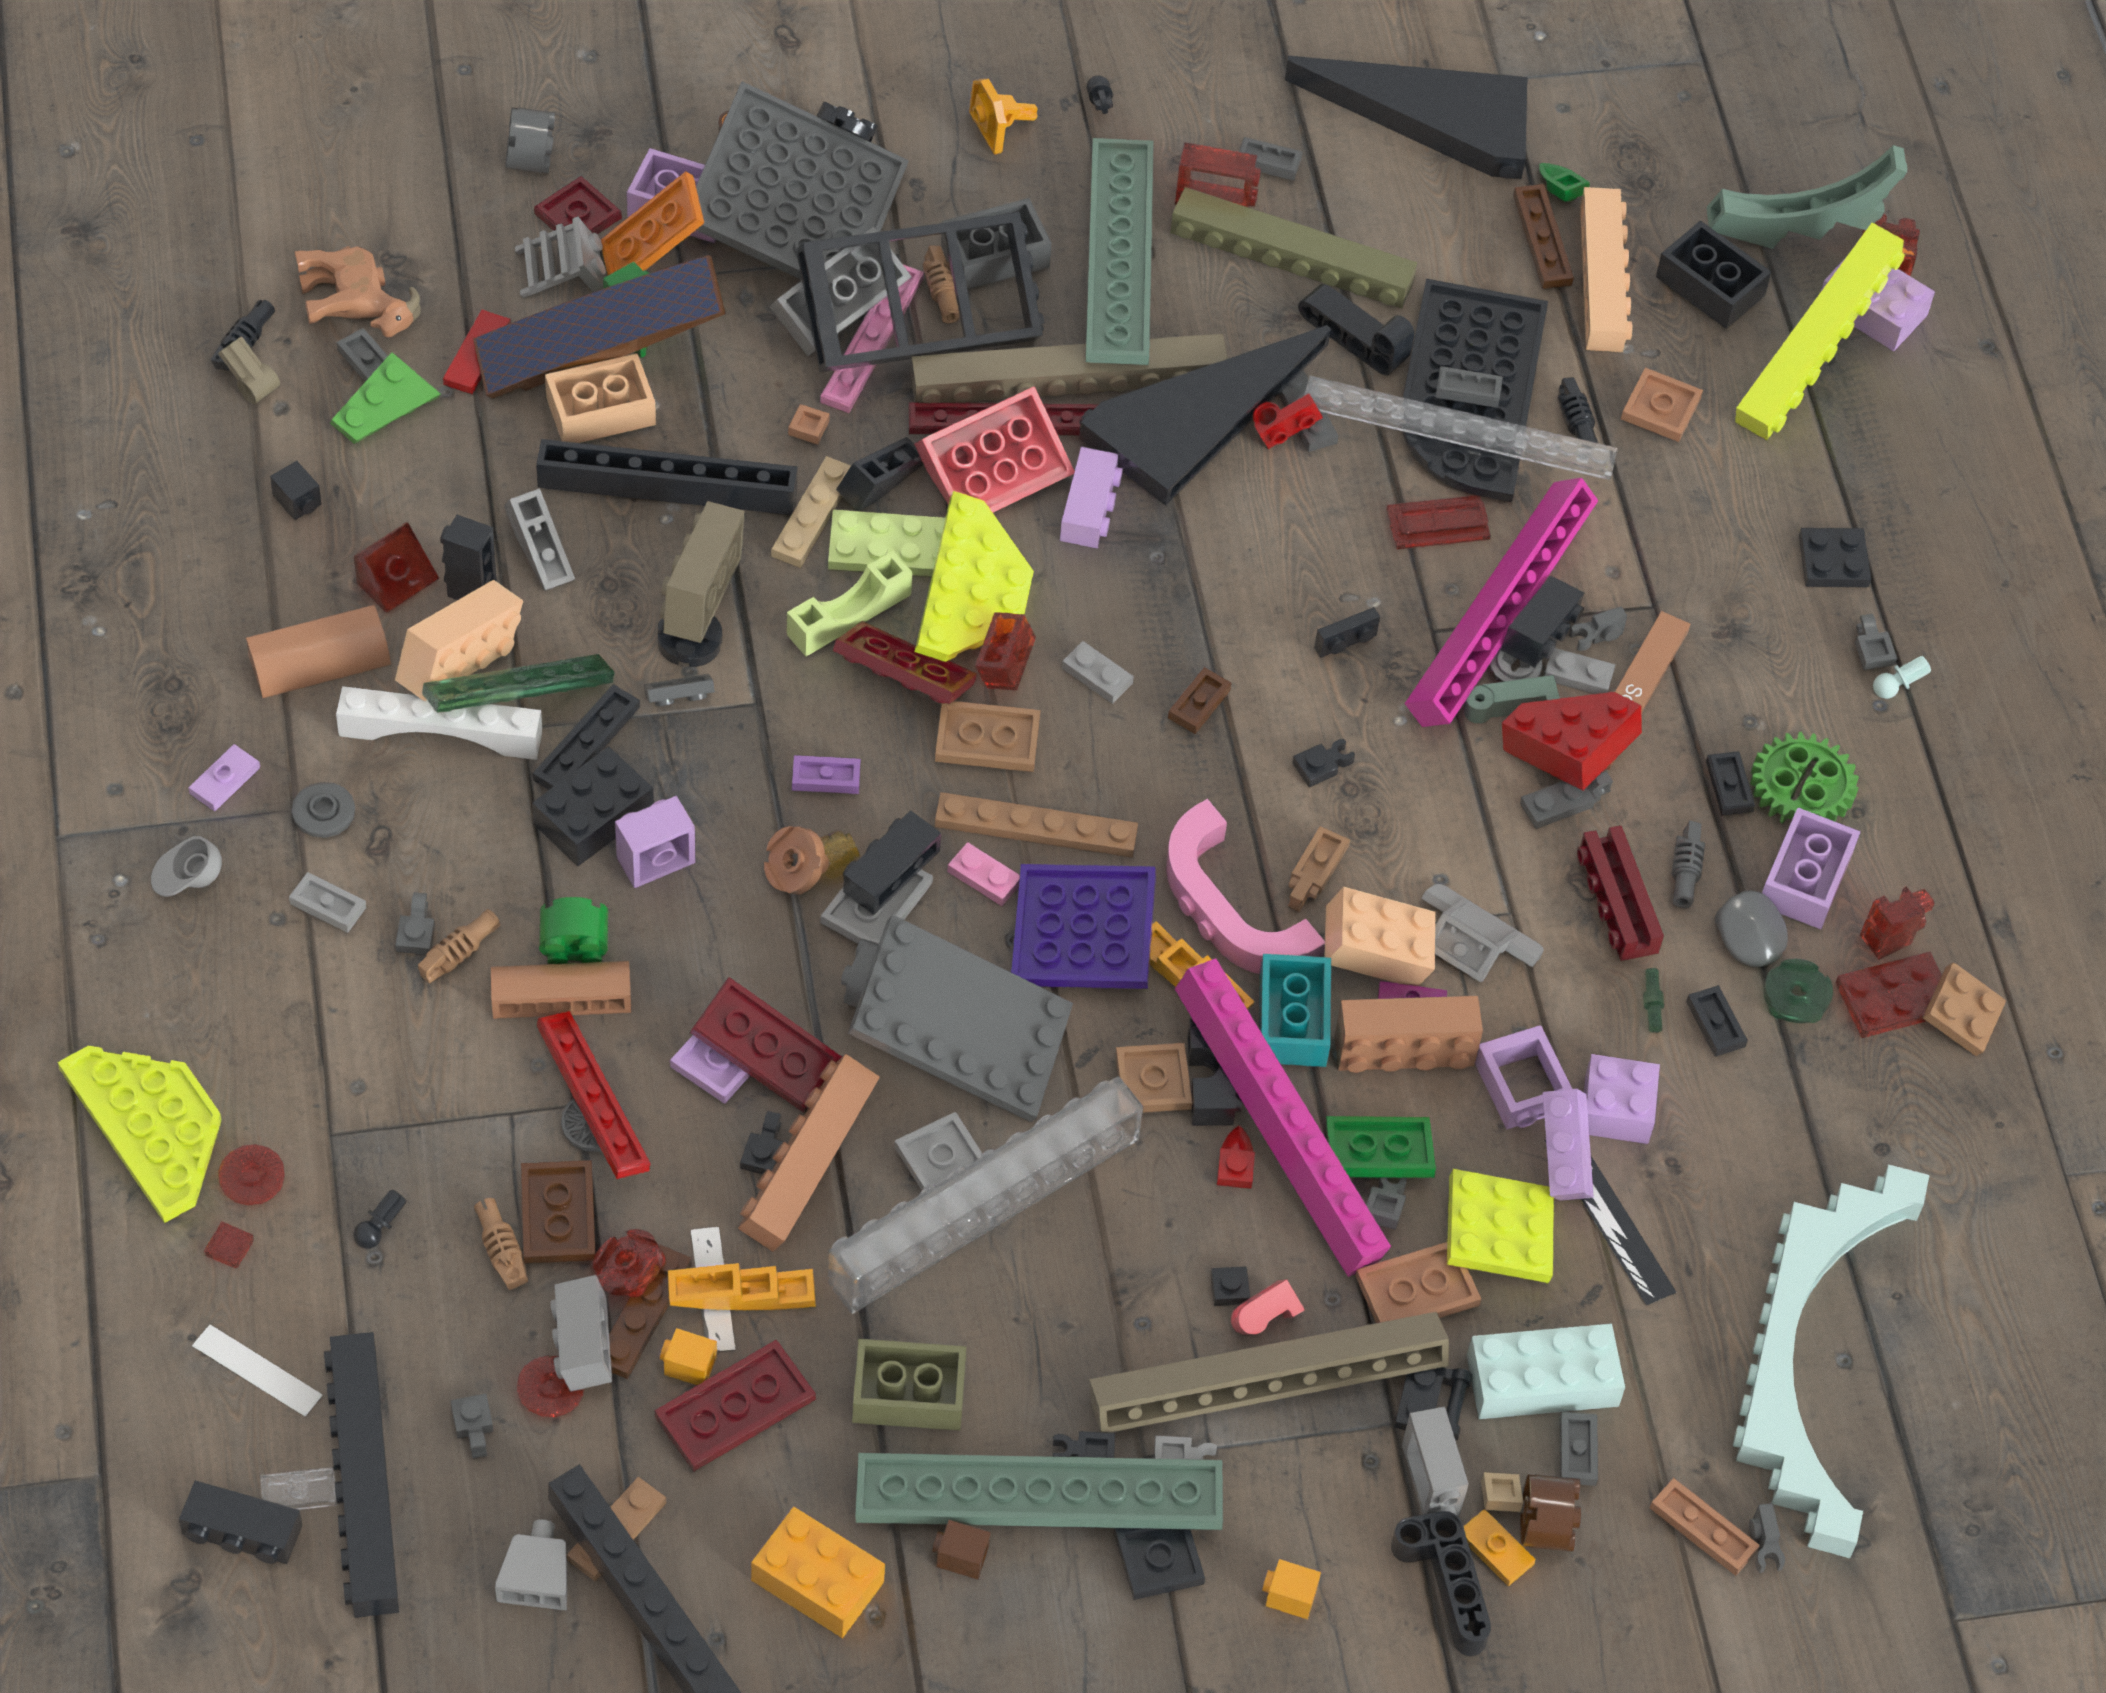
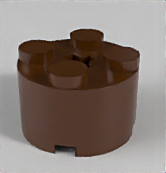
[1520,1474,1581,1552]

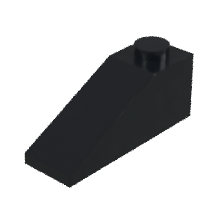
[836,437,923,511]

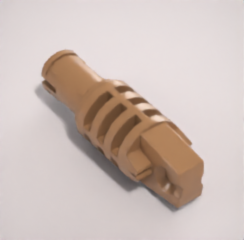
[923,245,960,324]
[418,909,500,983]
[474,1198,528,1290]

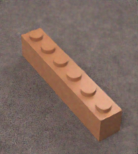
[738,1054,880,1252]

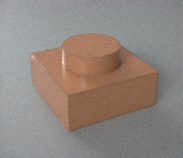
[788,404,830,445]

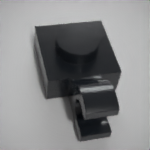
[740,1111,784,1175]

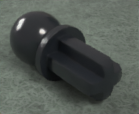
[1086,75,1113,114]
[353,1189,407,1249]

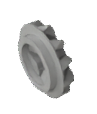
[1490,646,1542,682]

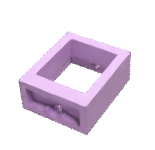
[1475,1025,1572,1129]

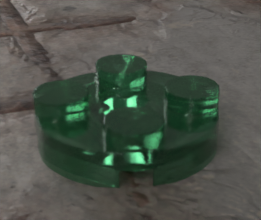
[1763,958,1833,1024]

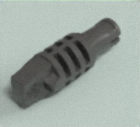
[1671,821,1705,908]

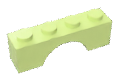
[787,551,912,656]

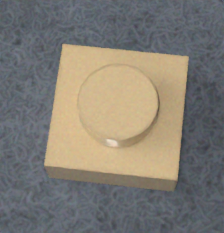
[1481,1472,1523,1512]

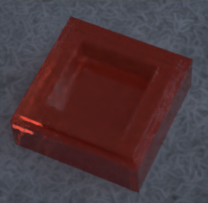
[204,1221,254,1269]

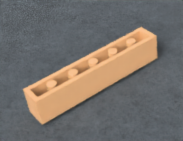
[1580,187,1632,352]

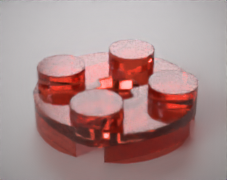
[593,1229,666,1298]

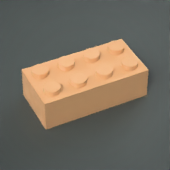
[395,580,523,701]

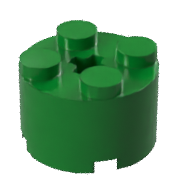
[539,897,608,964]

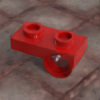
[1253,394,1323,449]

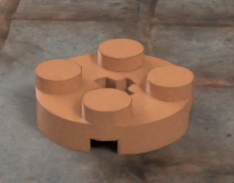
[764,826,829,895]

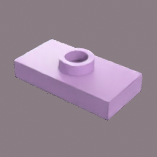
[188,744,260,811]

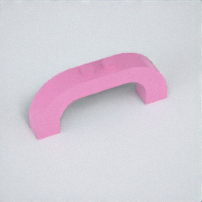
[1166,799,1325,974]

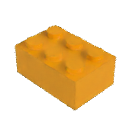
[751,1506,885,1639]

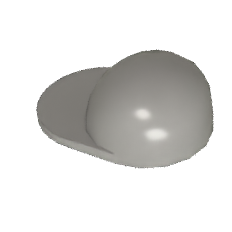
[151,836,222,897]

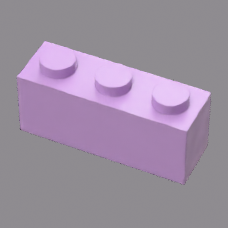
[1060,447,1123,548]
[1543,1089,1594,1201]

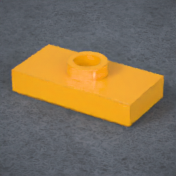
[1463,1509,1536,1586]

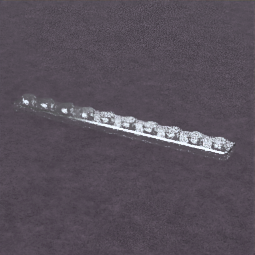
[1304,376,1618,480]

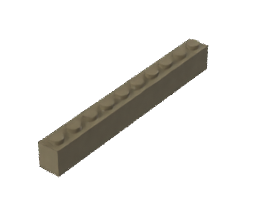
[911,334,1228,403]
[1089,1312,1449,1433]

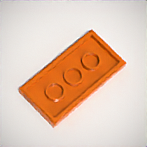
[601,171,704,275]

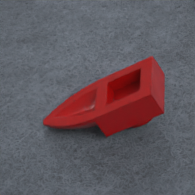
[1217,1125,1255,1189]

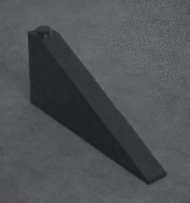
[1285,56,1528,179]
[1079,325,1331,506]

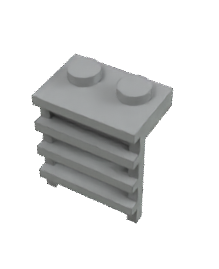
[515,217,606,298]

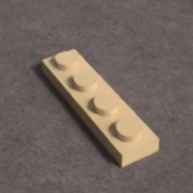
[771,456,851,568]

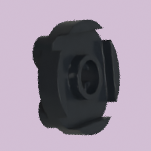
[816,101,878,142]
[658,616,722,667]

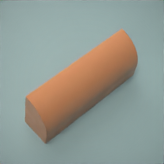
[246,605,391,698]
[491,961,631,1019]

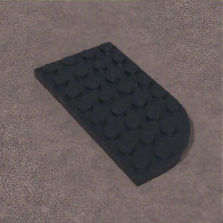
[1400,279,1548,502]

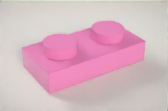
[947,842,1020,906]

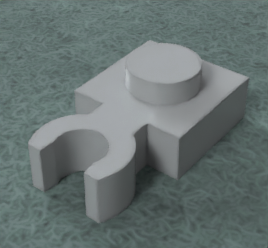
[1154,1436,1217,1460]

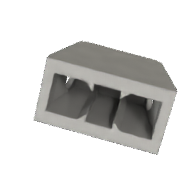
[495,1520,567,1610]

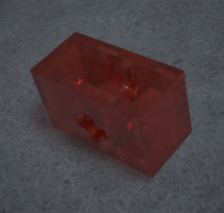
[975,612,1036,691]

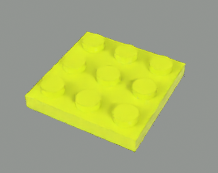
[1447,1169,1554,1283]

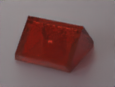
[354,522,439,612]

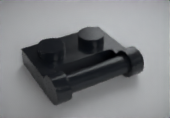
[1394,1367,1473,1441]

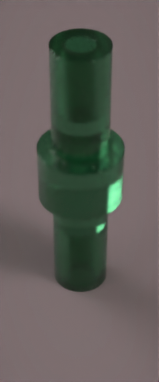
[1643,968,1664,1033]

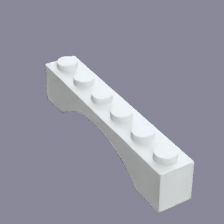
[336,686,542,760]

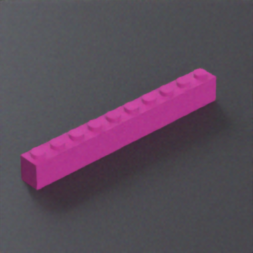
[1405,477,1598,727]
[1175,959,1391,1277]

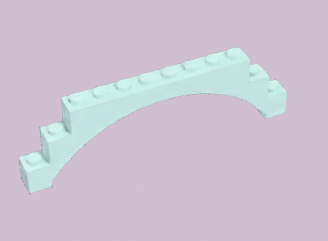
[1733,1164,1929,1558]

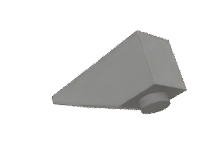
[504,489,575,591]

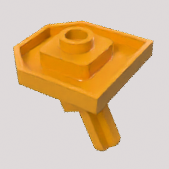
[969,79,1038,155]

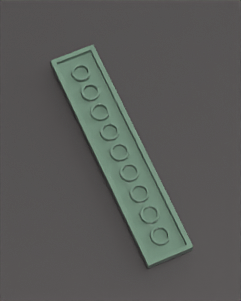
[1085,138,1154,365]
[855,1453,1223,1530]

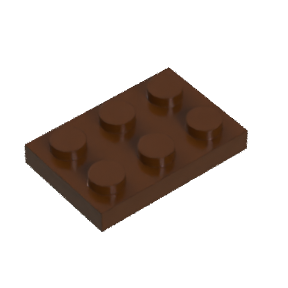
[521,1160,595,1264]

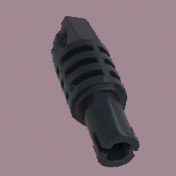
[211,300,275,371]
[1557,377,1600,456]

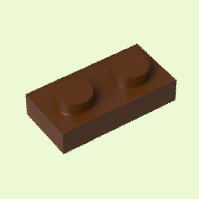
[1168,667,1232,734]

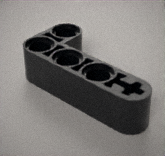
[1298,284,1414,376]
[1391,1511,1491,1656]

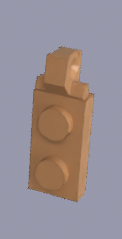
[1288,826,1350,912]

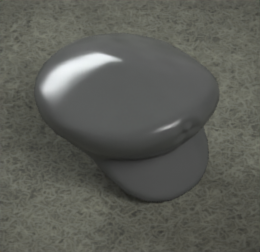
[1715,890,1788,968]

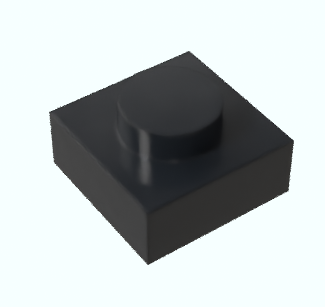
[1211,1266,1250,1306]

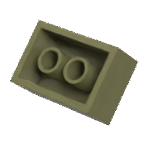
[852,1339,967,1431]

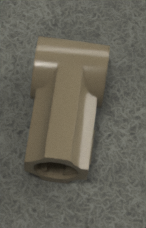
[218,336,280,404]

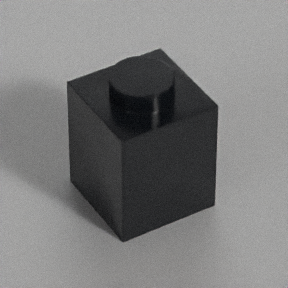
[270,461,322,520]

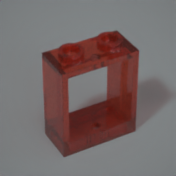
[1175,142,1261,208]

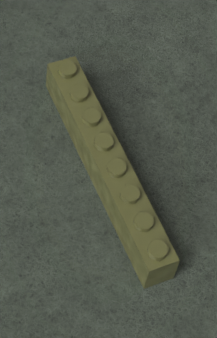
[1170,187,1418,308]

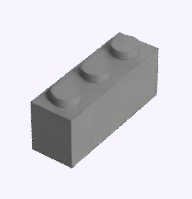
[551,1275,612,1392]

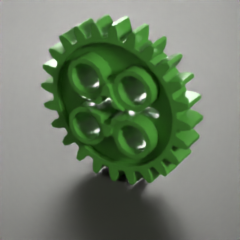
[1750,732,1859,823]

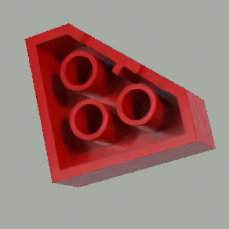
[1502,692,1642,791]

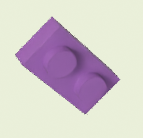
[792,755,861,794]

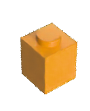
[660,1328,717,1385]
[1262,1559,1321,1619]

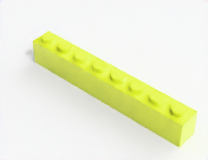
[1735,223,1905,440]

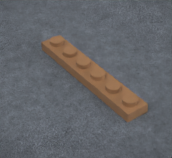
[935,792,1138,858]

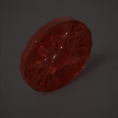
[218,1144,285,1205]
[517,1355,584,1417]

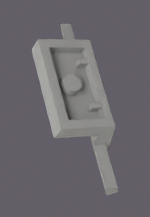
[1421,884,1544,982]

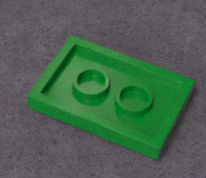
[1325,1116,1436,1178]

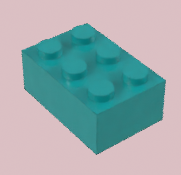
[1258,954,1331,1067]

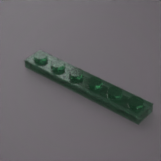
[422,654,615,713]

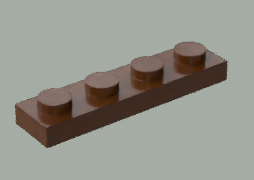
[1513,184,1574,289]
[609,1244,692,1380]

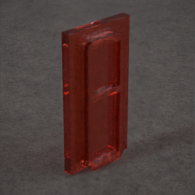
[1386,495,1491,549]

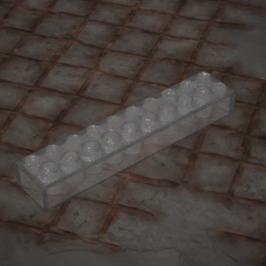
[828,1076,1143,1314]

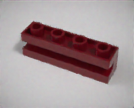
[1577,825,1664,961]

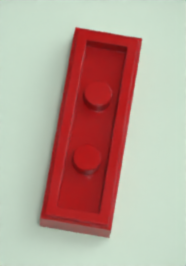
[443,310,511,395]

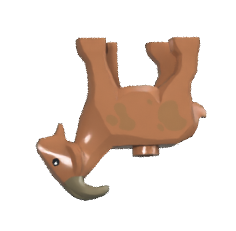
[295,246,421,337]

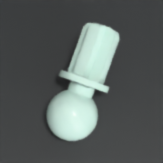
[1873,656,1931,699]

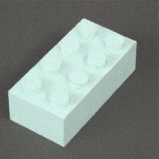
[1467,1324,1625,1419]

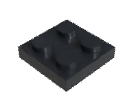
[1799,527,1871,587]
[1114,1528,1205,1600]

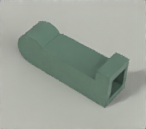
[1464,675,1560,724]

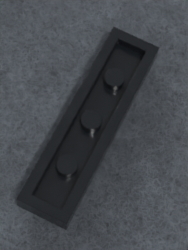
[533,684,640,790]

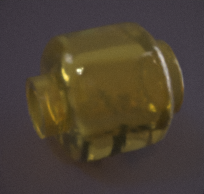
[820,830,861,879]

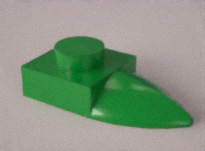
[1539,163,1590,202]

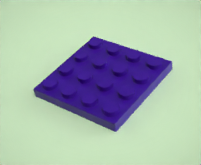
[1011,864,1156,989]

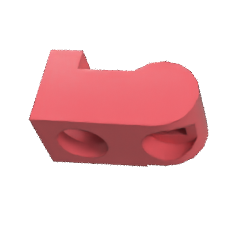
[1231,1279,1305,1335]

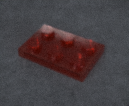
[1835,952,1942,1038]

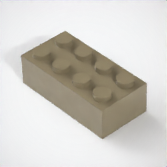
[660,501,745,643]

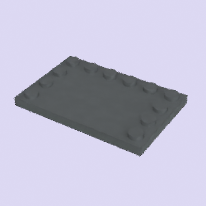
[848,914,1073,1122]

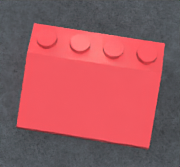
[914,387,1075,513]

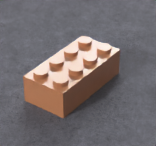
[1334,996,1483,1073]

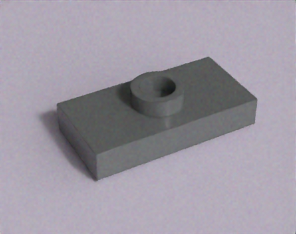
[1235,137,1303,180]
[1436,366,1503,408]

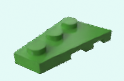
[330,353,441,444]

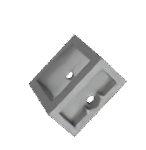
[1402,1406,1469,1516]

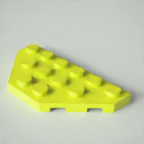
[914,491,1034,662]
[58,1046,222,1223]

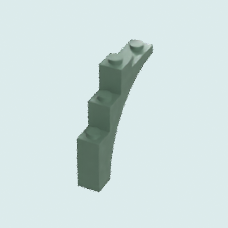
[1706,145,1907,249]

